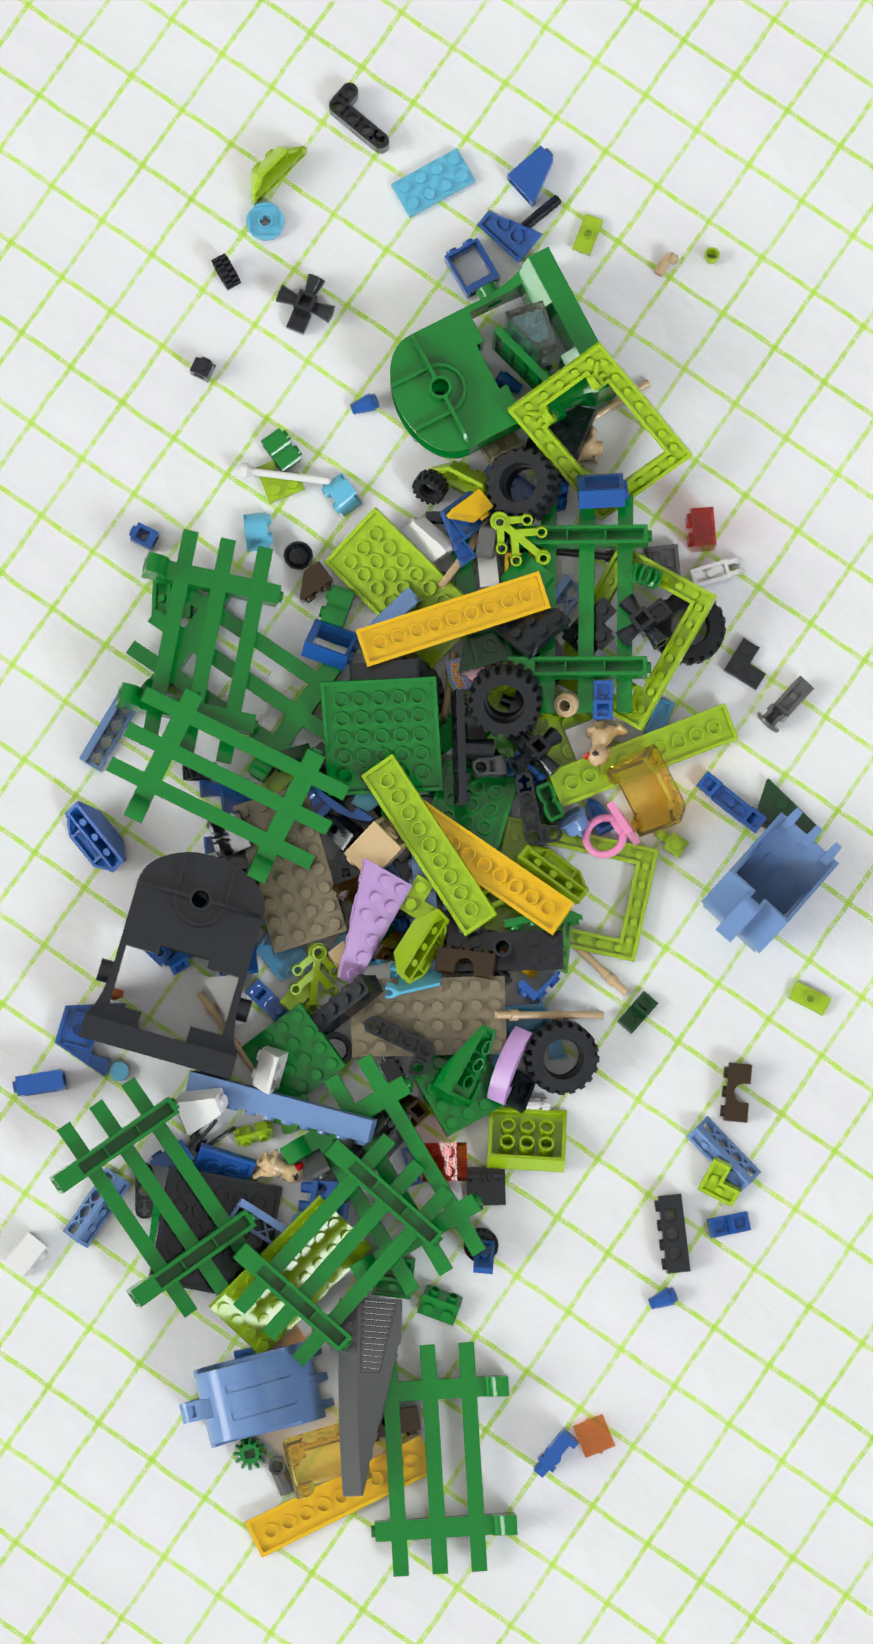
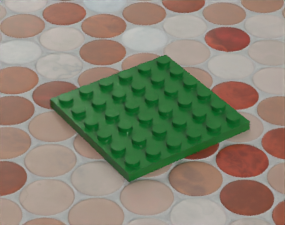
[320,675,444,796]

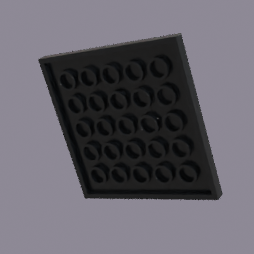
[148,1166,283,1295]

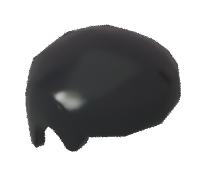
[283,541,313,570]

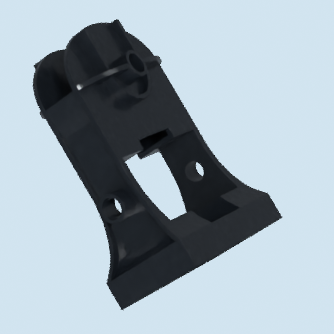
[79,852,265,1079]

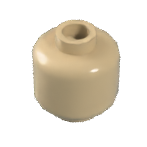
[554,691,579,717]

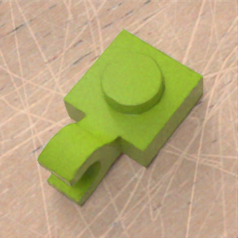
[654,829,689,858]

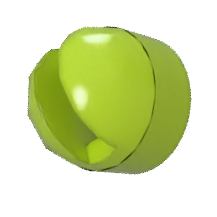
[704,247,720,264]

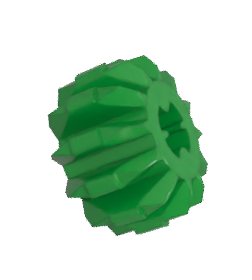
[629,563,663,589]
[233,1437,267,1470]

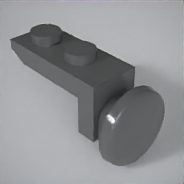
[757,675,815,733]

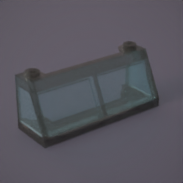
[504,300,557,373]

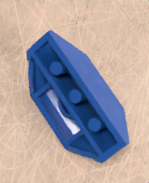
[65,801,126,873]

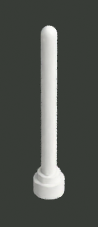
[239,463,331,485]

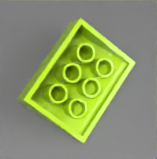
[486,1107,567,1173]

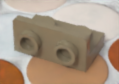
[481,432,526,468]

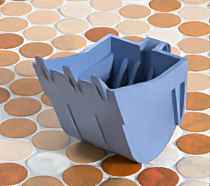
[701,808,842,953]
[179,1342,335,1448]

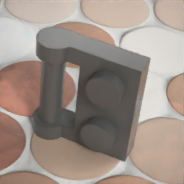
[643,544,681,576]

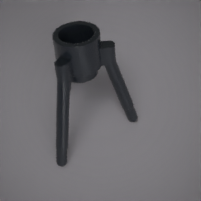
[188,1119,236,1153]

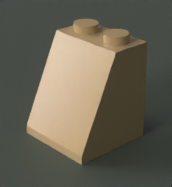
[344,816,407,873]

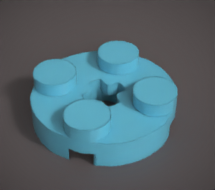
[246,202,284,241]

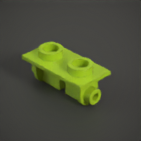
[233,1120,275,1147]

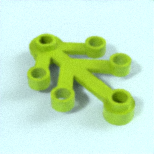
[490,511,551,566]
[288,942,339,1015]

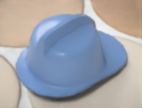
[558,806,589,838]

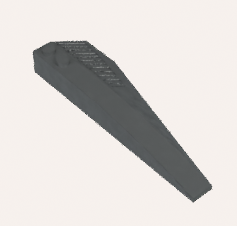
[338,1297,402,1497]

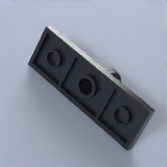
[451,689,495,808]
[447,931,564,972]

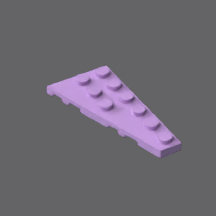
[337,857,413,984]

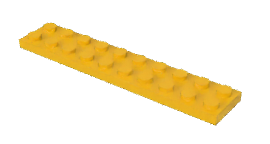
[355,571,551,667]
[424,800,575,936]
[245,1435,427,1558]

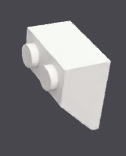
[251,1046,289,1094]

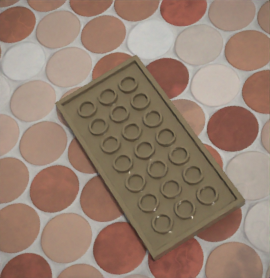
[233,789,349,954]
[351,976,507,1057]

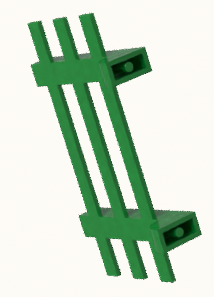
[508,495,652,714]
[115,529,284,764]
[126,587,342,784]
[106,687,349,884]
[280,1054,486,1296]
[49,1077,257,1318]
[233,1133,454,1367]
[371,1342,518,1577]

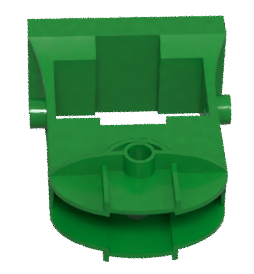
[390,247,617,459]

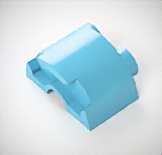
[321,473,362,516]
[243,512,273,552]

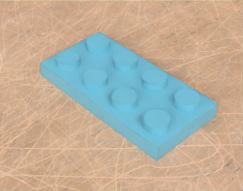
[391,148,475,218]

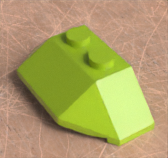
[251,146,307,206]
[429,460,494,509]
[516,844,589,904]
[394,909,449,984]

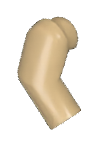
[654,252,679,277]

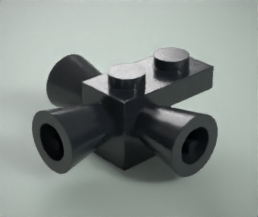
[276,274,336,335]
[615,594,673,650]
[507,727,562,779]

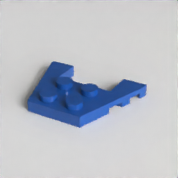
[440,491,518,567]
[199,780,253,854]
[55,1003,126,1076]

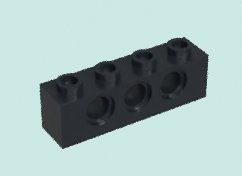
[654,1194,691,1274]

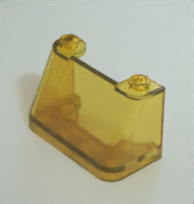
[606,744,686,837]
[283,1423,373,1499]

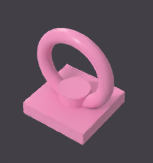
[582,801,641,859]

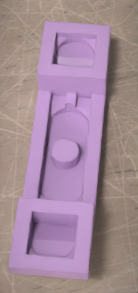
[487,1026,534,1105]

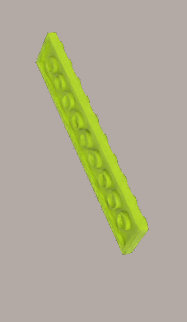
[549,703,739,807]
[361,754,498,936]

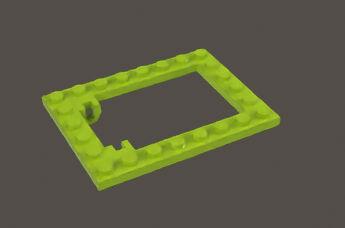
[508,341,693,521]
[558,548,718,731]
[484,816,659,962]

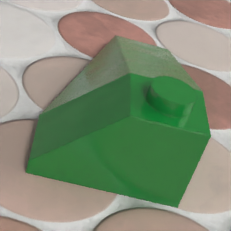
[433,1024,497,1105]

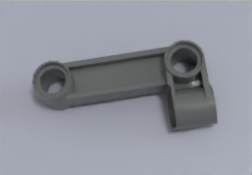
[465,705,508,778]

